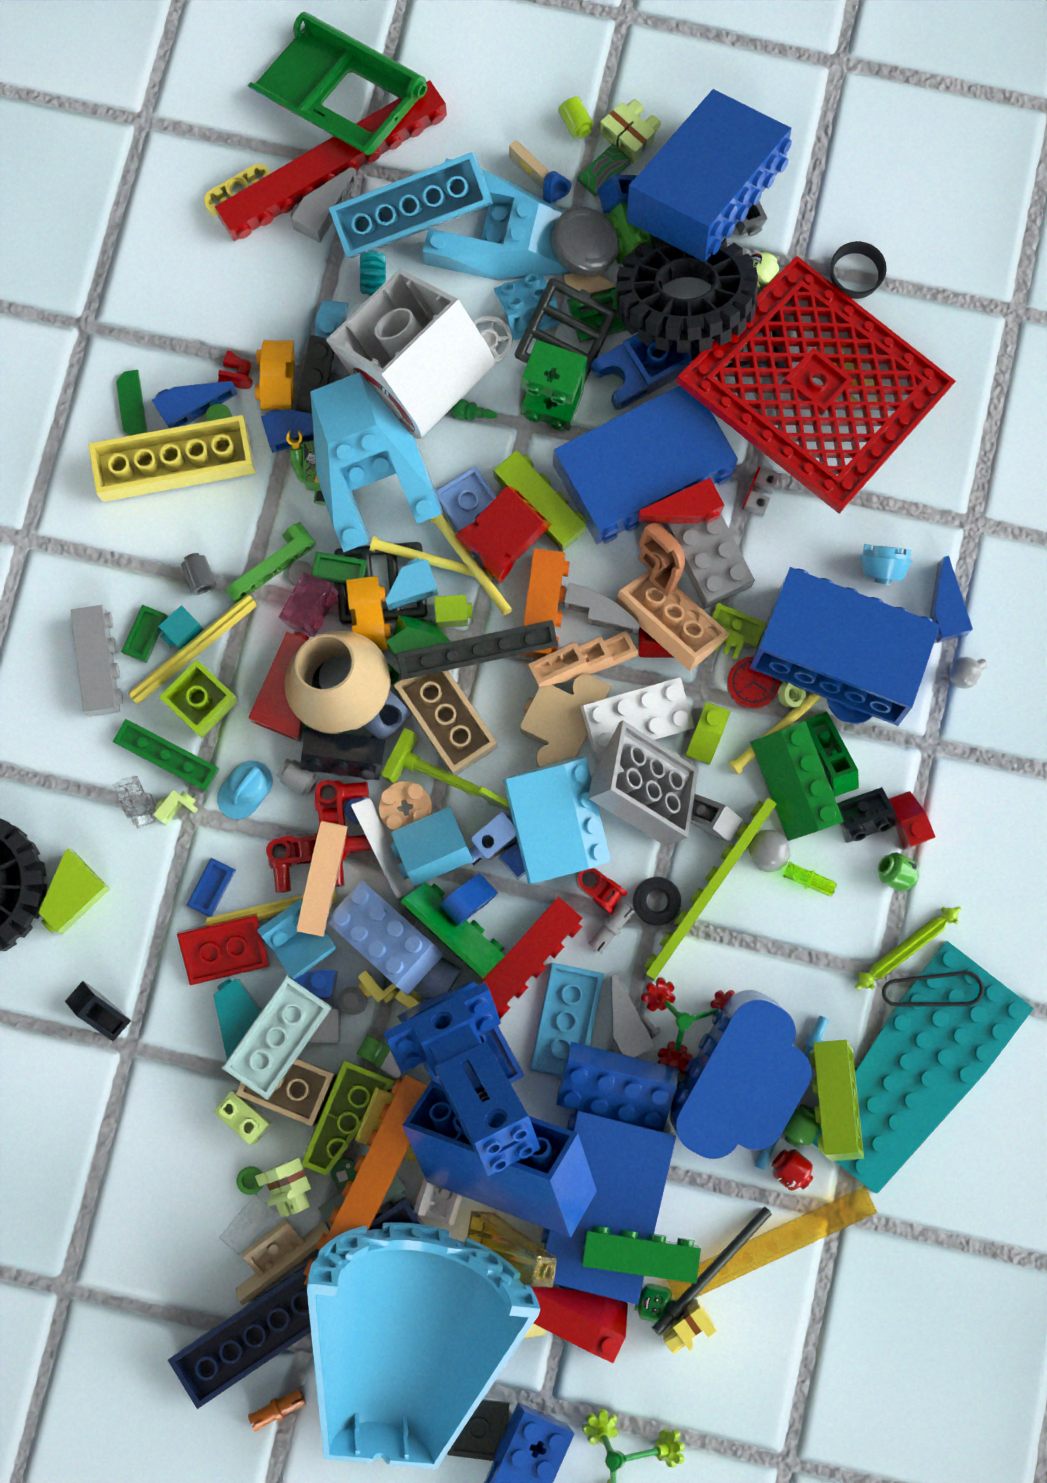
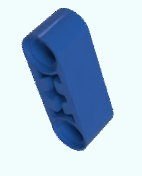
[439,873,498,926]

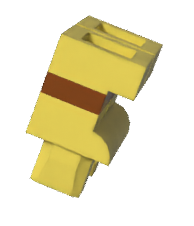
[662,1299,717,1355]

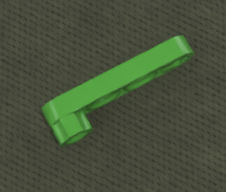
[226,522,316,602]

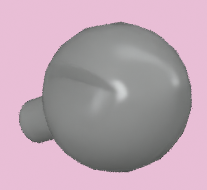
[949,657,988,689]

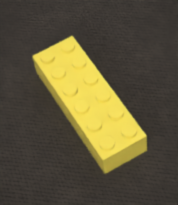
[88,415,256,502]

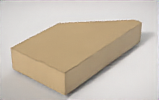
[563,273,615,299]

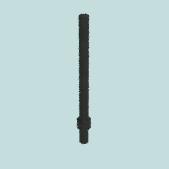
[652,1207,772,1336]

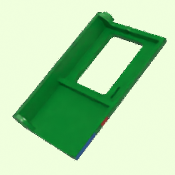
[248,12,427,155]

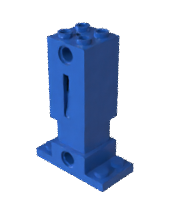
[383,982,540,1176]

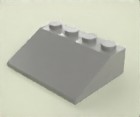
[588,720,699,846]

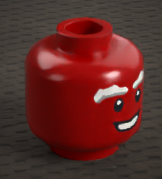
[771,1149,813,1191]

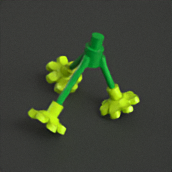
[581,1409,684,1483]

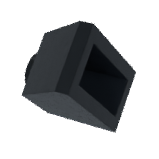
[65,981,131,1042]

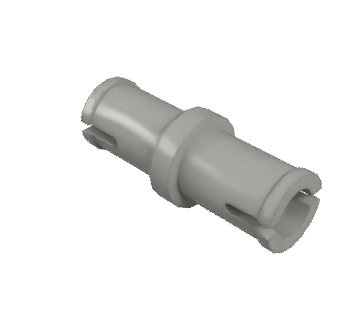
[588,901,635,954]

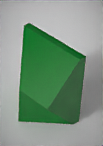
[386,616,451,660]

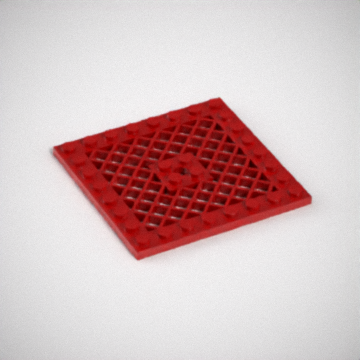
[675,256,956,514]

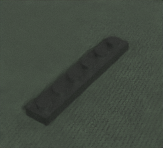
[396,620,558,680]

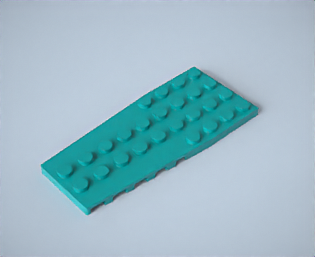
[812,941,1034,1194]

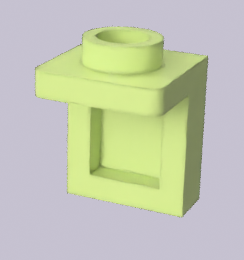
[153,790,198,825]

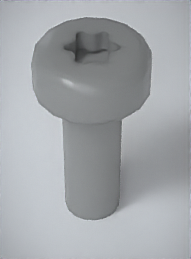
[640,1014,661,1038]

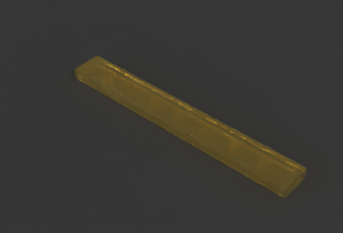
[666,1186,878,1300]

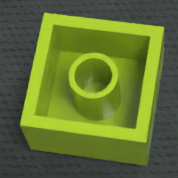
[159,659,239,738]

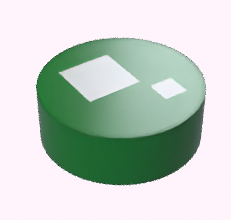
[331,1158,358,1187]

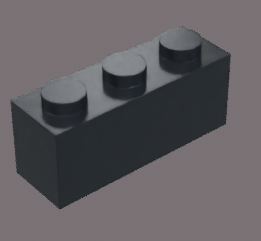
[300,728,385,780]

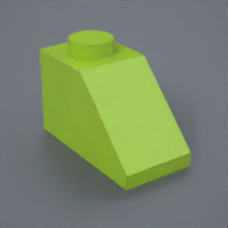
[685,702,731,765]

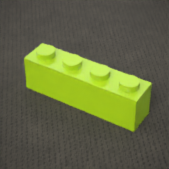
[493,450,586,552]

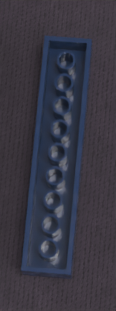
[167,1197,425,1409]

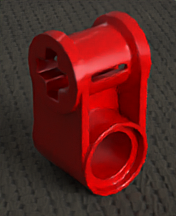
[576,867,627,914]

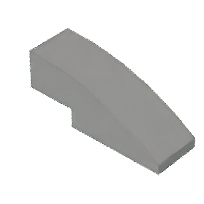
[563,582,640,635]

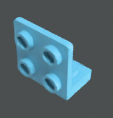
[494,274,561,341]
[257,898,336,980]

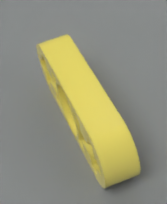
[204,164,270,216]

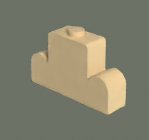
[520,674,612,767]

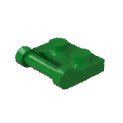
[567,287,627,343]

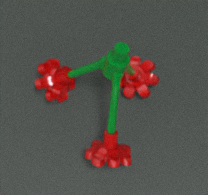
[641,977,736,1074]

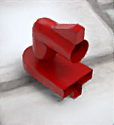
[218,350,253,389]

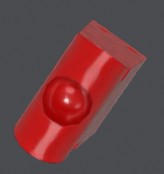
[455,485,552,583]

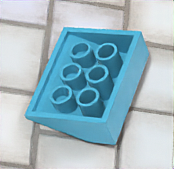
[503,757,611,884]

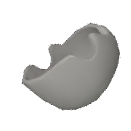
[749,830,791,872]

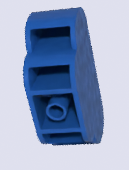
[669,990,811,1159]

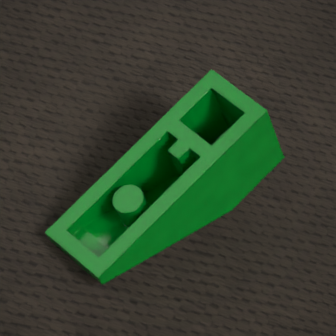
[802,711,859,797]

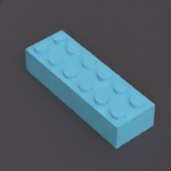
[329,152,493,258]

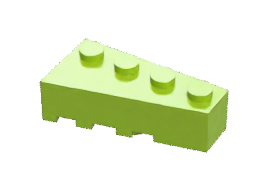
[301,1059,395,1176]

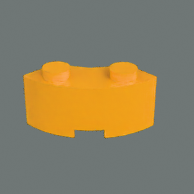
[255,340,295,410]
[346,576,391,651]

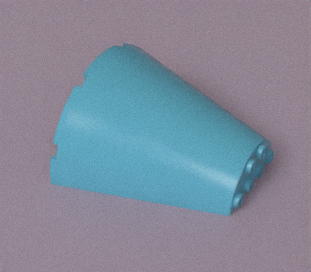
[307,1223,540,1469]

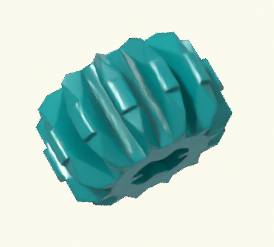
[360,251,386,296]

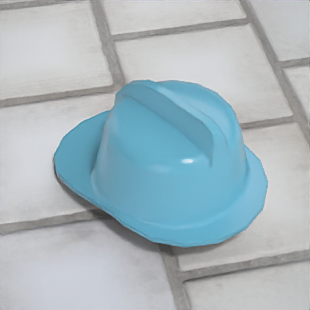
[217,761,273,819]

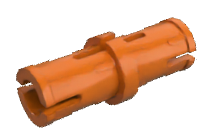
[248,1388,307,1432]

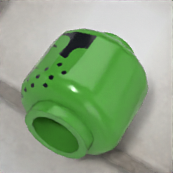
[878,852,919,892]

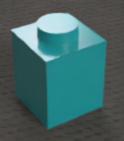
[158,605,203,650]

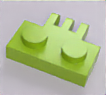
[712,603,766,659]

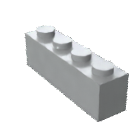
[71,605,123,717]

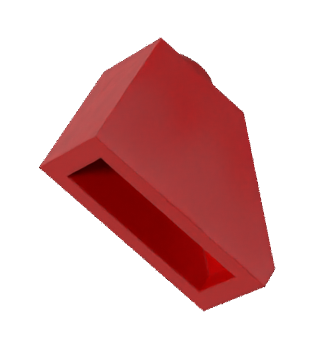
[889,791,936,850]

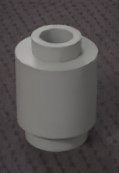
[276,758,318,795]

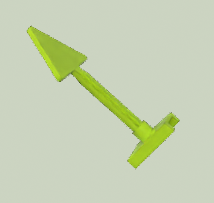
[381,728,511,812]

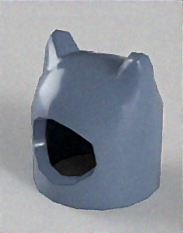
[363,690,412,739]
[413,957,462,1000]

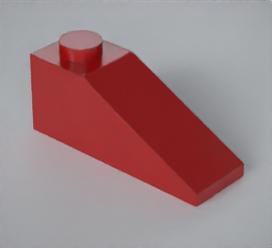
[638,478,725,524]

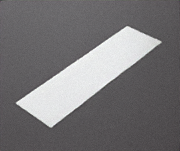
[351,798,415,899]

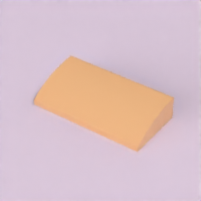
[615,570,729,671]

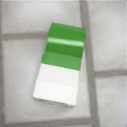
[356,1034,403,1079]

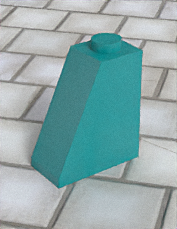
[214,978,262,1060]

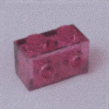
[279,572,339,637]

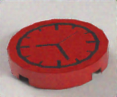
[727,657,780,709]

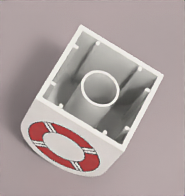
[326,269,495,439]

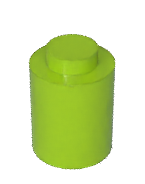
[558,97,594,139]

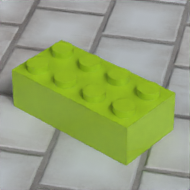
[809,1039,864,1161]

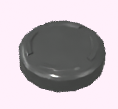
[550,207,619,277]

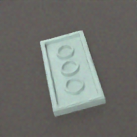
[222,976,332,1100]

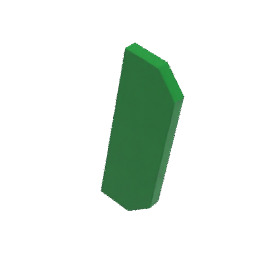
[116,370,147,436]

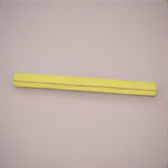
[128,595,257,704]

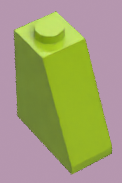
[38,848,110,934]

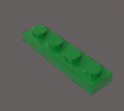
[112,719,219,792]

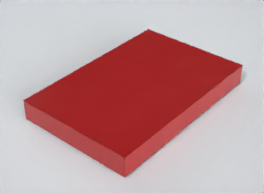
[177,913,270,985]

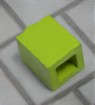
[434,595,473,628]

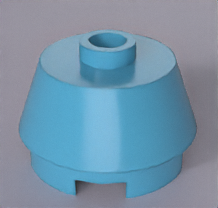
[860,544,912,585]

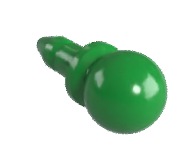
[451,399,498,420]

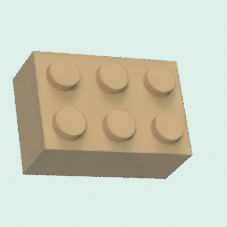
[236,1058,337,1126]

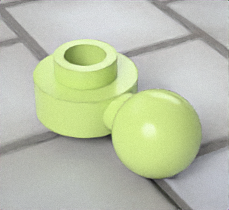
[778,682,806,707]

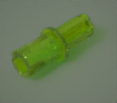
[782,861,837,897]

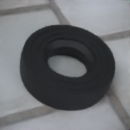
[633,877,681,925]

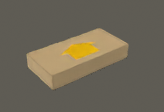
[509,140,550,189]

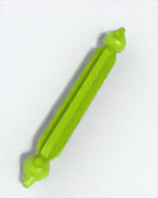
[855,906,961,990]

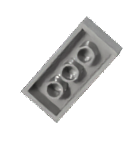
[661,513,755,609]

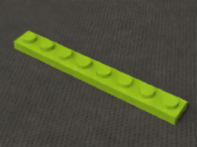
[644,798,777,981]

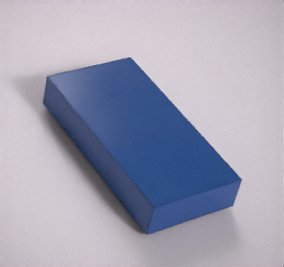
[186,858,236,917]

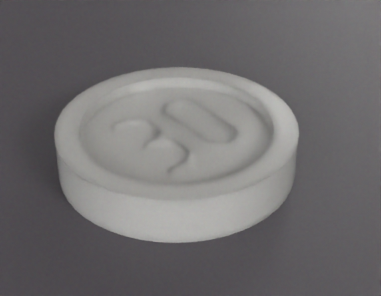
[288,561,313,587]

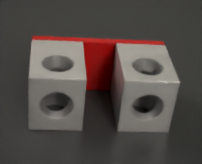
[741,466,780,517]

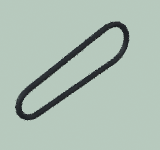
[882,971,984,1006]

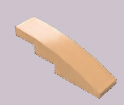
[528,631,638,687]
[297,821,348,937]

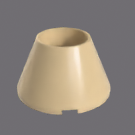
[284,630,391,734]

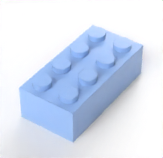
[327,881,444,995]

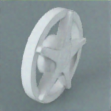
[473,316,513,362]

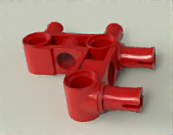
[266,780,373,893]

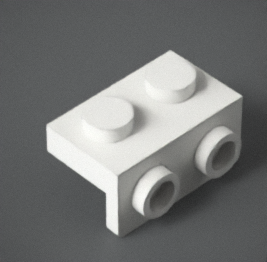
[414,1175,463,1225]

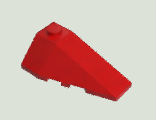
[523,1284,628,1363]

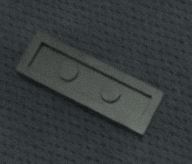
[295,335,335,413]

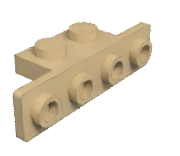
[235,1218,330,1305]

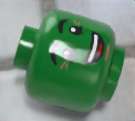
[634,1283,677,1323]

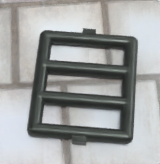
[514,278,617,384]
[333,542,428,624]

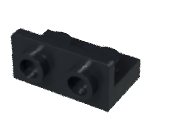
[837,787,896,843]

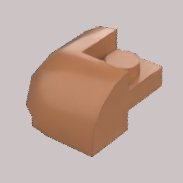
[638,523,685,596]

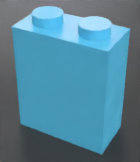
[390,806,473,887]

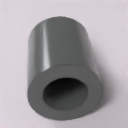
[181,553,216,595]
[338,987,368,1015]

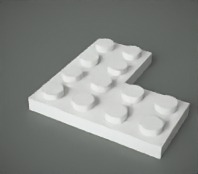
[580,677,695,766]

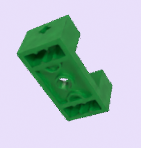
[521,340,587,431]

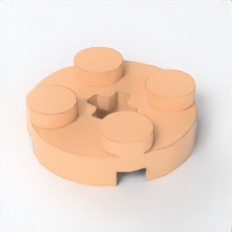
[379,781,432,831]

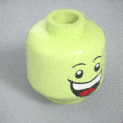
[750,251,779,292]

